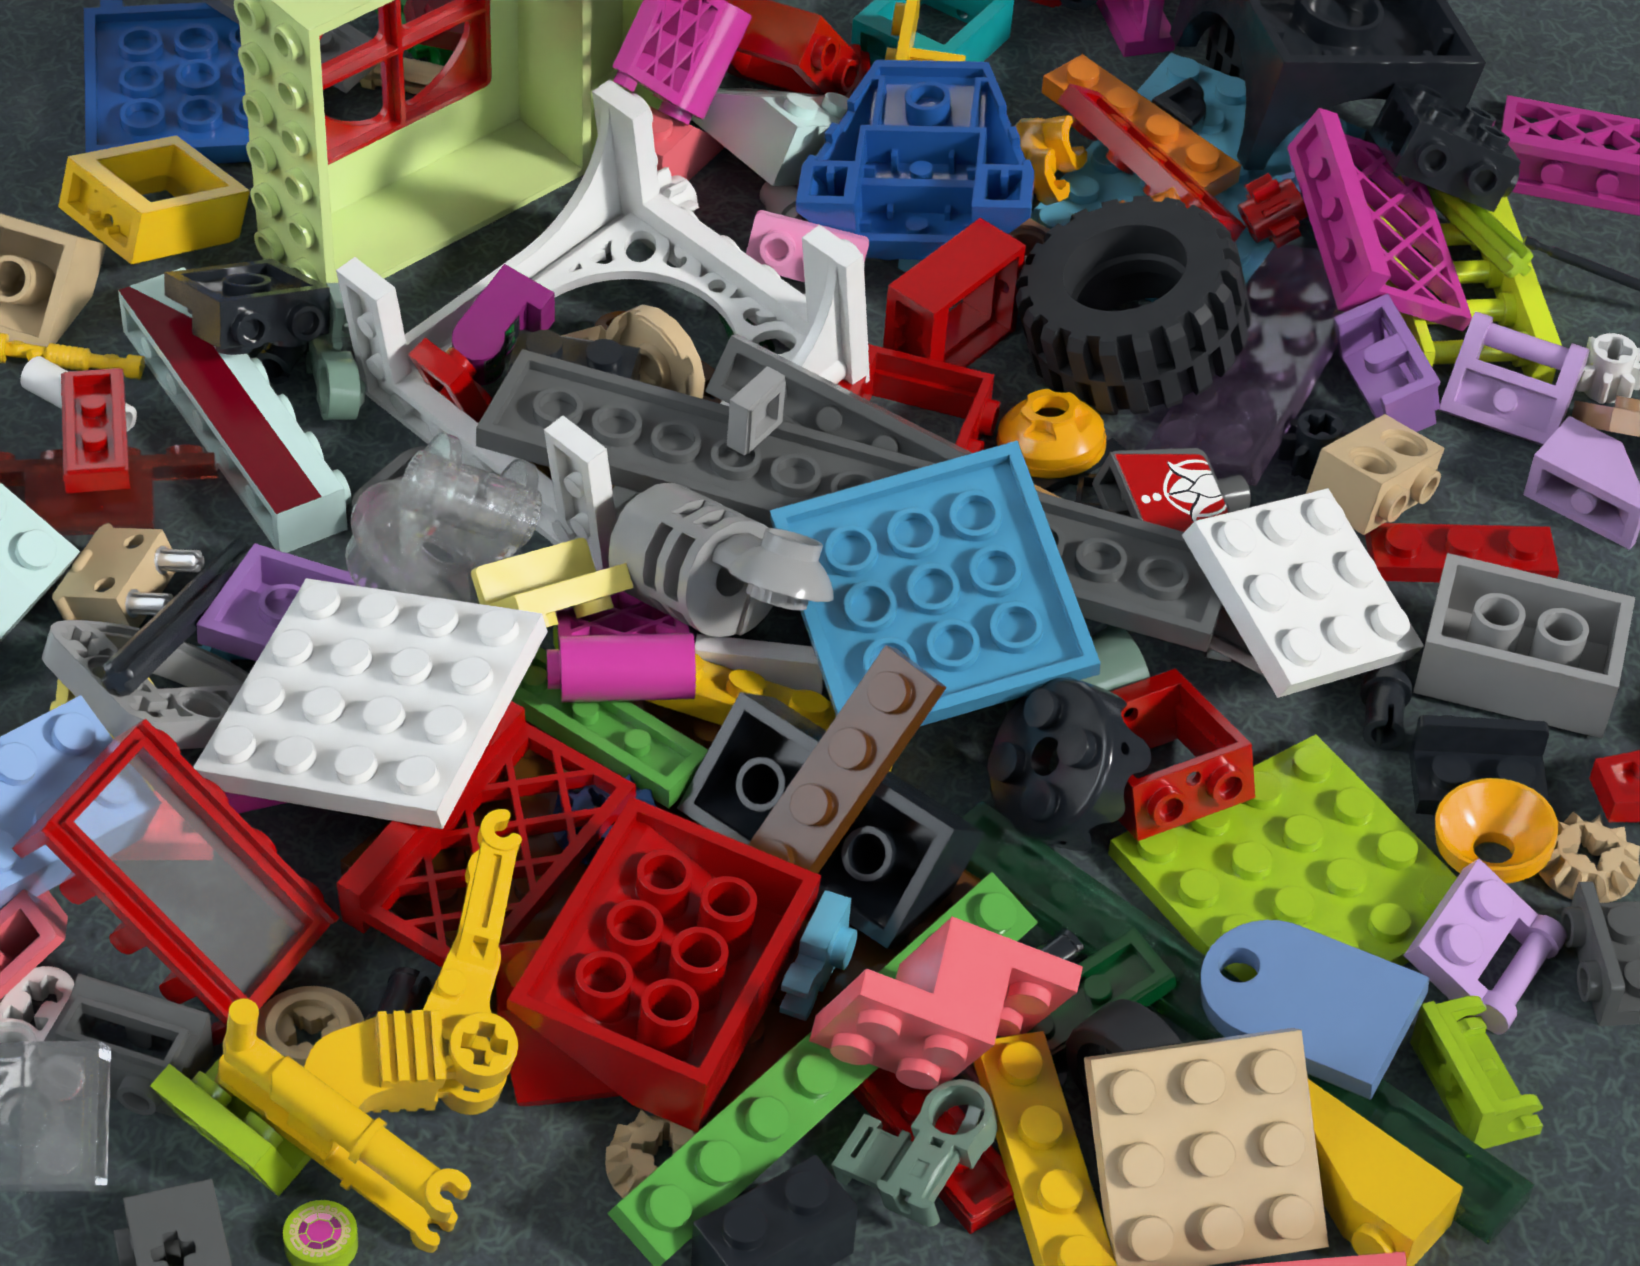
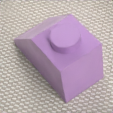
[1523,416,1640,550]

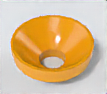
[997,389,1106,478]
[1435,778,1558,884]

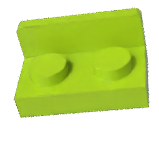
[150,1060,311,1197]

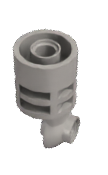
[608,483,834,637]

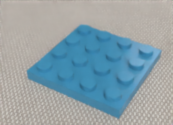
[770,441,1101,726]

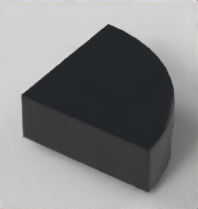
[1152,77,1206,135]

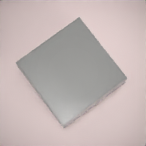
[727,366,786,456]

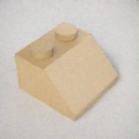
[0,213,107,347]

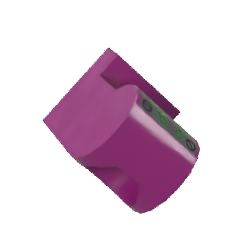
[452,264,555,385]

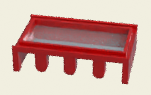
[11,719,340,1046]

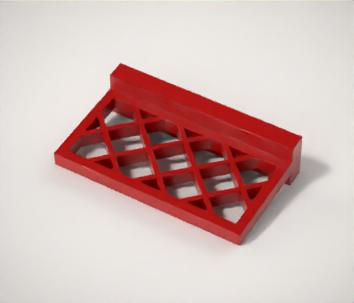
[337,701,636,968]

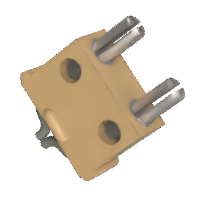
[52,523,204,628]

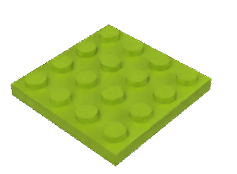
[1108,734,1457,982]

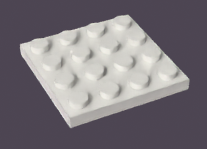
[193,578,548,829]

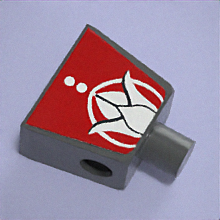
[1092,448,1251,532]

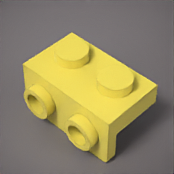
[471,538,634,628]

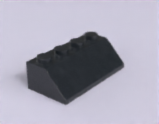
[677,692,985,949]

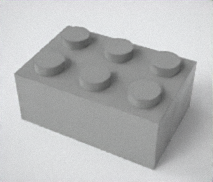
[1413,553,1635,739]

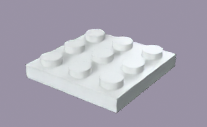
[1182,488,1424,698]

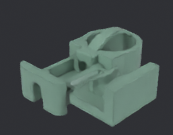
[306,283,366,420]
[832,1079,998,1227]

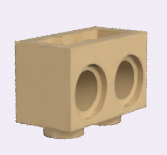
[1306,414,1445,535]

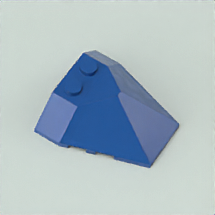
[796,60,1034,260]

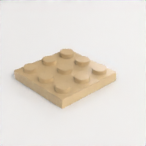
[1084,1028,1329,1266]

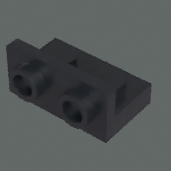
[1409,715,1550,815]

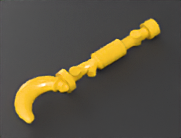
[0,333,145,380]

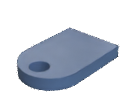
[1201,920,1429,1100]

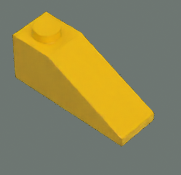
[1308,1079,1463,1266]

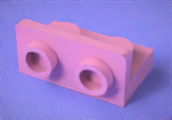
[746,210,869,282]

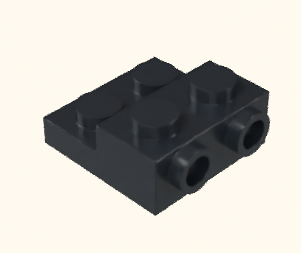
[164,259,330,355]

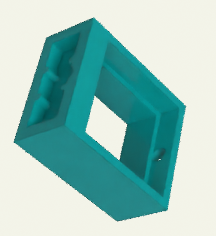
[851,0,1014,66]

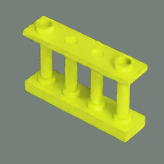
[1371,197,1562,384]

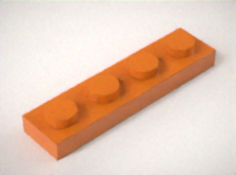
[1041,54,1241,197]

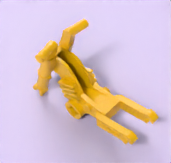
[214,809,522,1253]

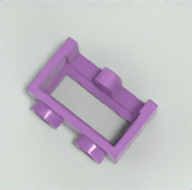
[1334,293,1440,432]

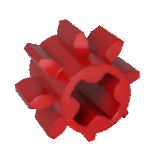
[1237,173,1308,249]

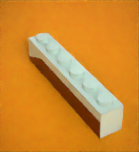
[118,267,352,553]

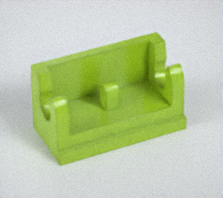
[1410,996,1543,1153]

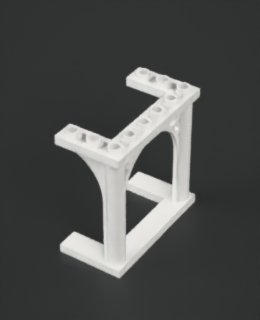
[336,79,870,571]

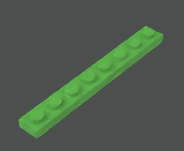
[607,872,1038,1266]

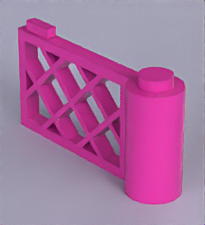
[612,0,752,125]
[547,591,696,702]

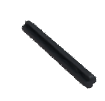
[101,538,256,696]

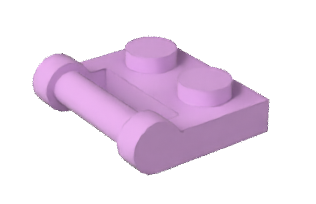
[1439,311,1590,446]
[1403,859,1567,1035]

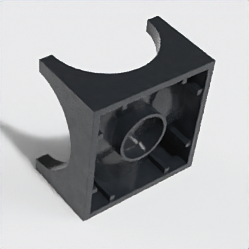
[1170,0,1486,170]

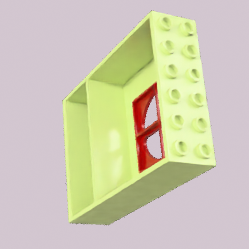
[234,0,662,285]

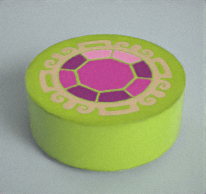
[283,1200,358,1266]

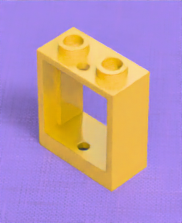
[58,135,250,264]

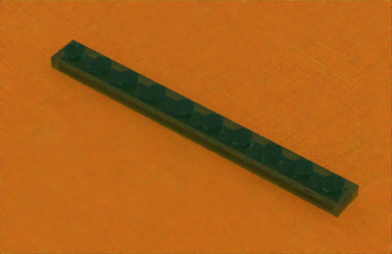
[962,801,1534,1245]

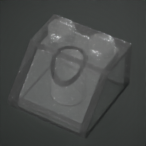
[0,1041,111,1194]

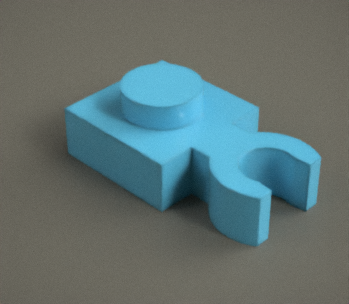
[779,890,857,1021]

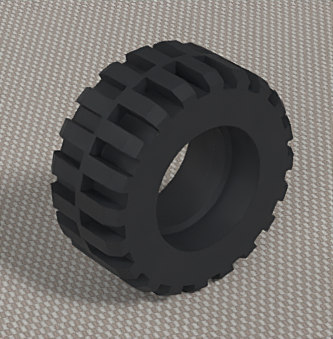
[1015,196,1251,415]

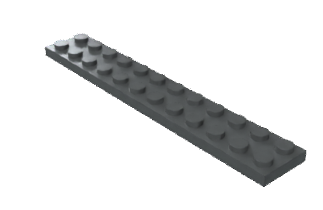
[476,349,1223,652]

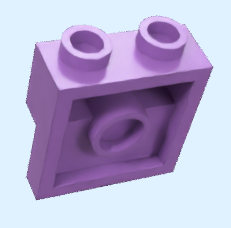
[196,544,371,661]

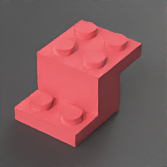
[809,916,1083,1090]

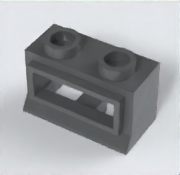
[41,974,214,1118]

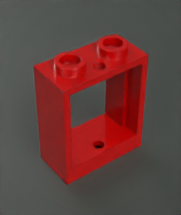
[725,0,862,97]
[883,218,1026,368]
[837,344,1001,453]
[1110,669,1256,841]

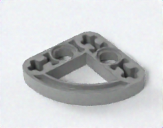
[42,620,249,749]

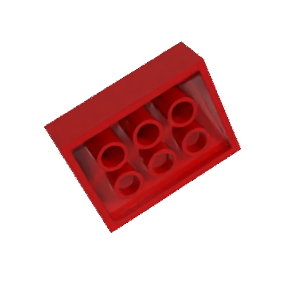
[506,797,821,1133]

